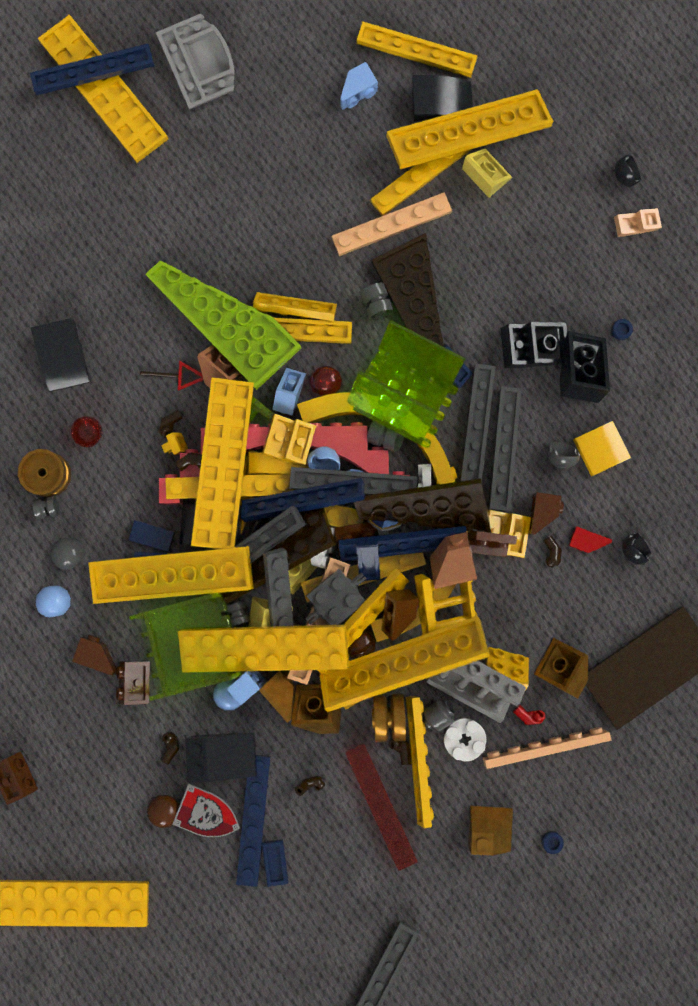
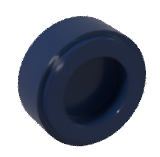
[611,319,633,340]
[541,831,564,854]

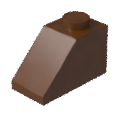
[528,492,564,535]
[382,589,419,640]
[72,634,117,675]

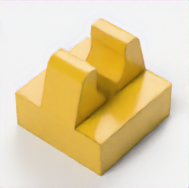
[161,432,188,455]

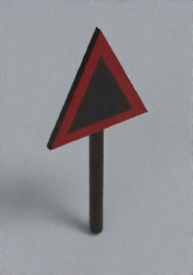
[140,360,204,391]

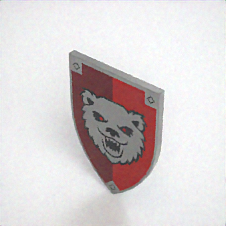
[173,784,240,837]

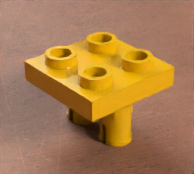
[485,647,529,691]

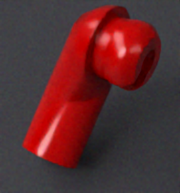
[513,704,546,725]

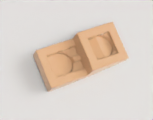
[614,208,662,237]

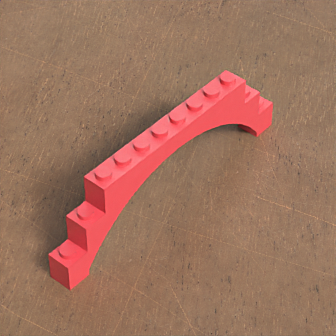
[159,422,410,505]

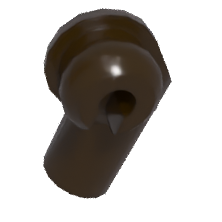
[159,410,183,438]
[176,452,202,471]
[543,535,562,568]
[160,732,179,765]
[388,738,411,765]
[295,775,325,796]

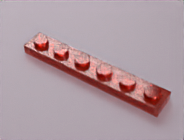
[345,743,418,871]

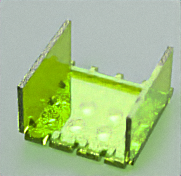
[347,320,466,448]
[129,592,243,701]

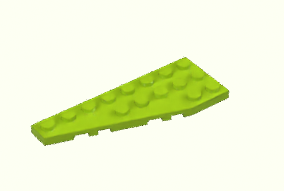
[146,260,302,390]

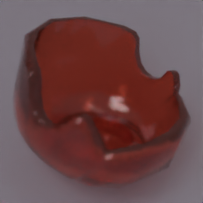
[309,366,342,396]
[71,416,103,447]

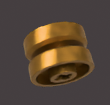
[18,449,71,497]
[372,693,406,742]

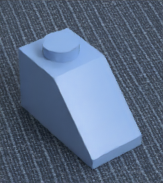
[272,368,306,415]
[227,671,267,705]

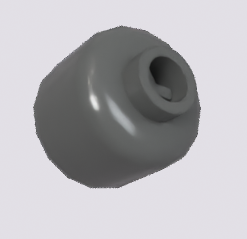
[423,700,456,732]

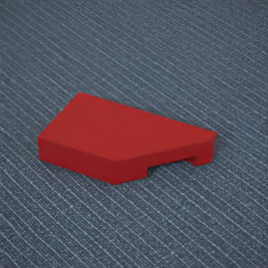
[568,526,612,553]

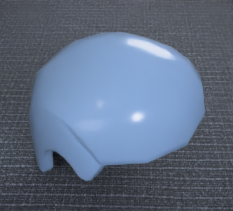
[307,446,340,471]
[36,586,71,617]
[213,678,240,711]

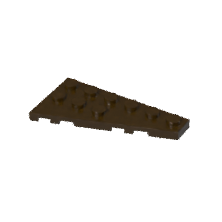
[371,233,444,369]
[354,478,491,533]
[222,508,336,603]

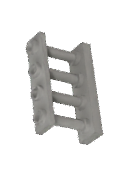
[426,661,526,723]

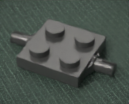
[305,569,366,625]

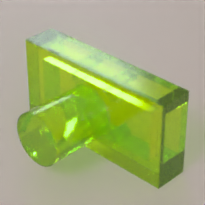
[249,396,274,424]

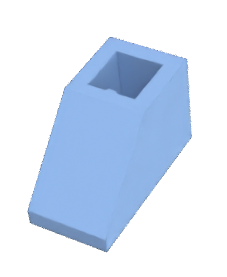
[340,62,378,110]

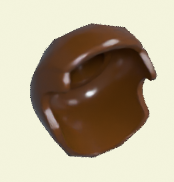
[348,628,376,659]
[147,795,180,828]

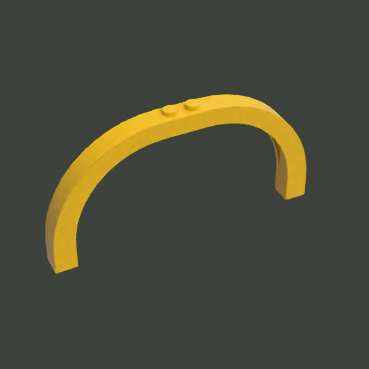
[297,392,468,642]

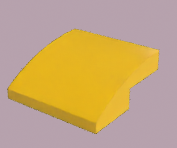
[262,414,316,465]
[573,421,631,477]
[483,510,531,558]

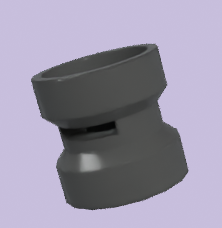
[32,496,60,520]
[225,601,250,627]

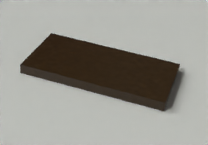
[585,606,698,730]

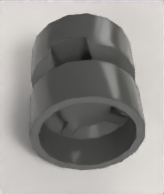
[359,283,394,320]
[367,418,405,452]

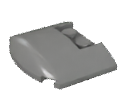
[156,14,235,110]

